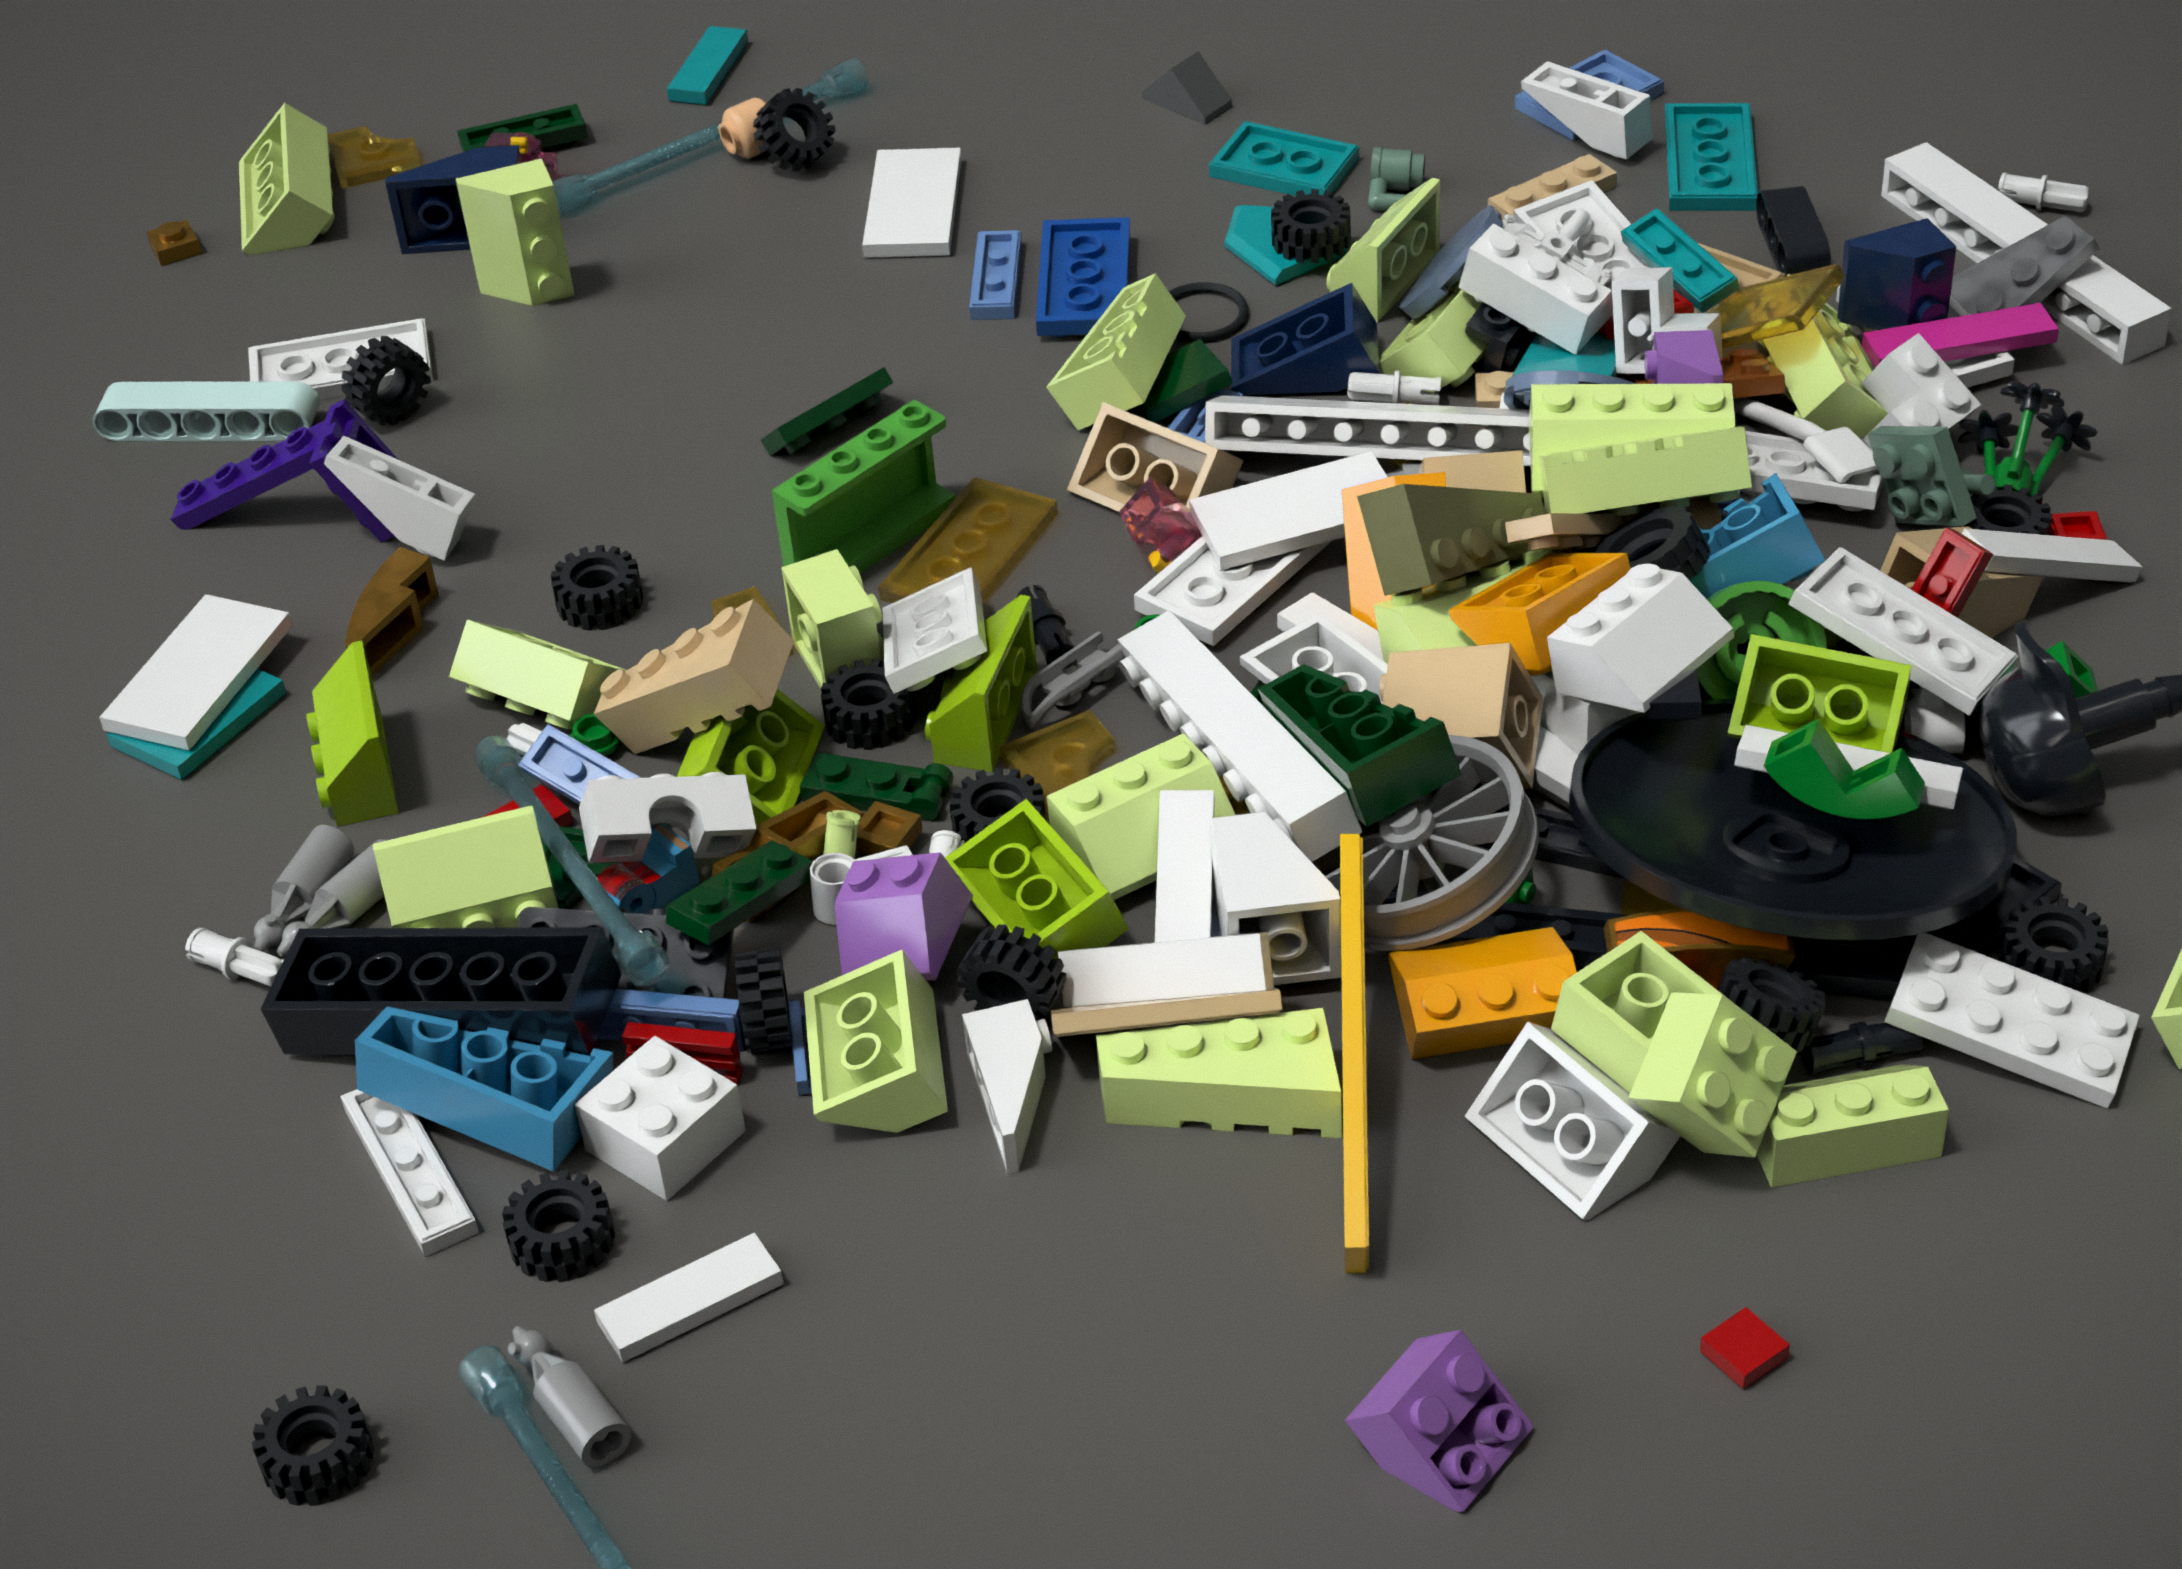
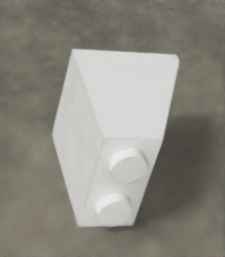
[1210,812,1342,985]

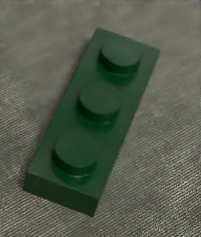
[457,104,588,155]
[761,367,894,456]
[666,840,813,945]

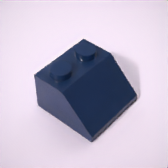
[1837,218,1957,330]

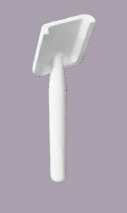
[1733,397,1879,484]

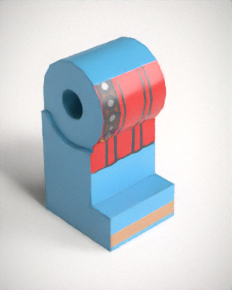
[592,823,700,914]

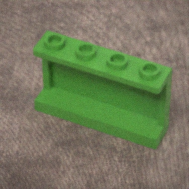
[772,399,958,573]

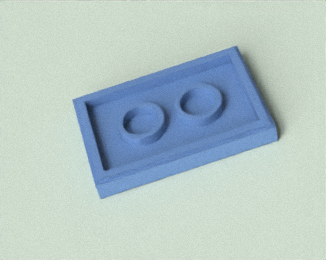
[1515,50,1664,141]

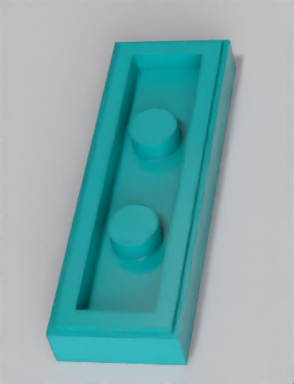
[667,26,748,105]
[1620,208,1740,313]

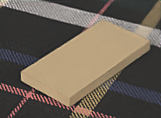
[1050,987,1282,1037]

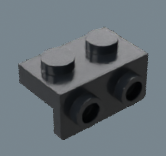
[1465,302,1537,373]

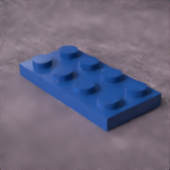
[1036,217,1130,337]

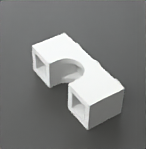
[579,772,756,863]

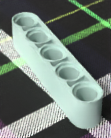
[93,381,320,442]

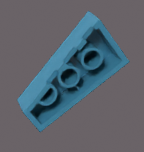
[1690,473,1826,599]
[355,1007,613,1172]

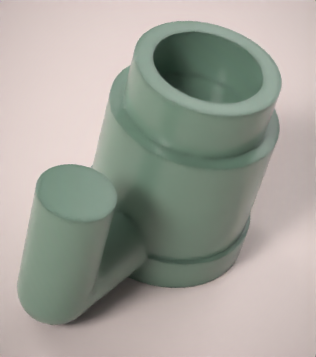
[1368,147,1425,211]

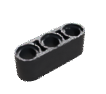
[1756,186,1831,278]

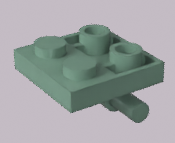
[1867,426,1995,526]

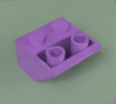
[1345,1330,1534,1512]

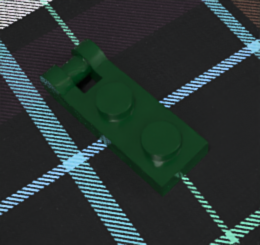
[800,752,954,821]

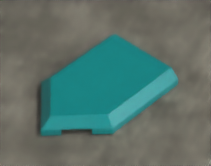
[1224,205,1347,286]

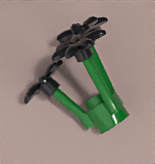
[1958,381,2098,497]

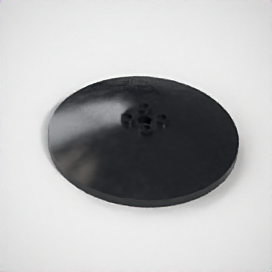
[1569,699,2017,940]

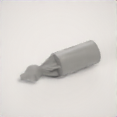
[254,825,354,952]
[276,839,386,957]
[508,1326,631,1468]

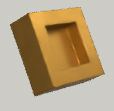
[146,219,202,266]
[856,801,923,855]

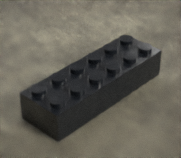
[261,927,622,1056]

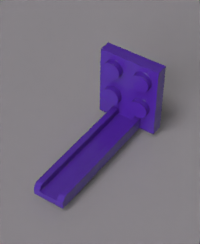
[170,399,399,543]

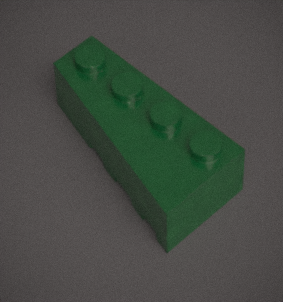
[1258,664,1462,826]

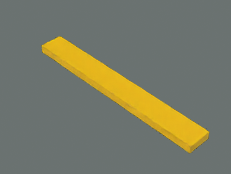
[1340,834,1369,1273]

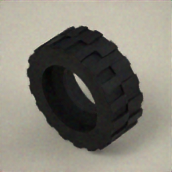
[1594,506,1710,581]

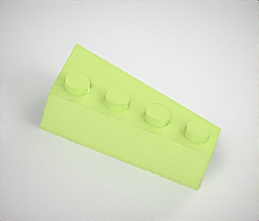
[1046,273,1186,431]
[1538,426,1752,516]
[1096,1008,1342,1138]

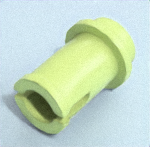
[819,810,861,860]

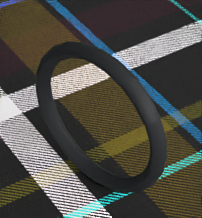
[1169,282,1249,342]

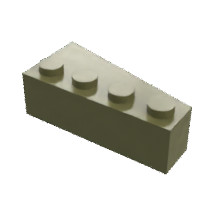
[1357,484,1547,596]

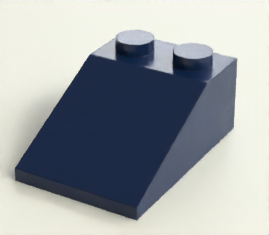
[385,145,522,254]
[1231,283,1379,395]

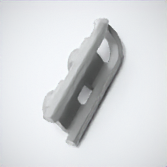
[1021,632,1125,730]

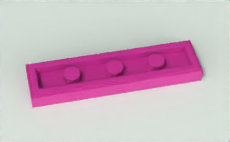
[1862,303,2059,368]

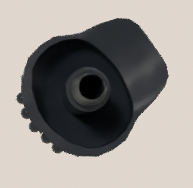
[1979,619,2182,817]

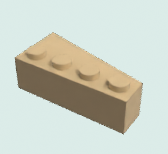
[594,599,794,754]

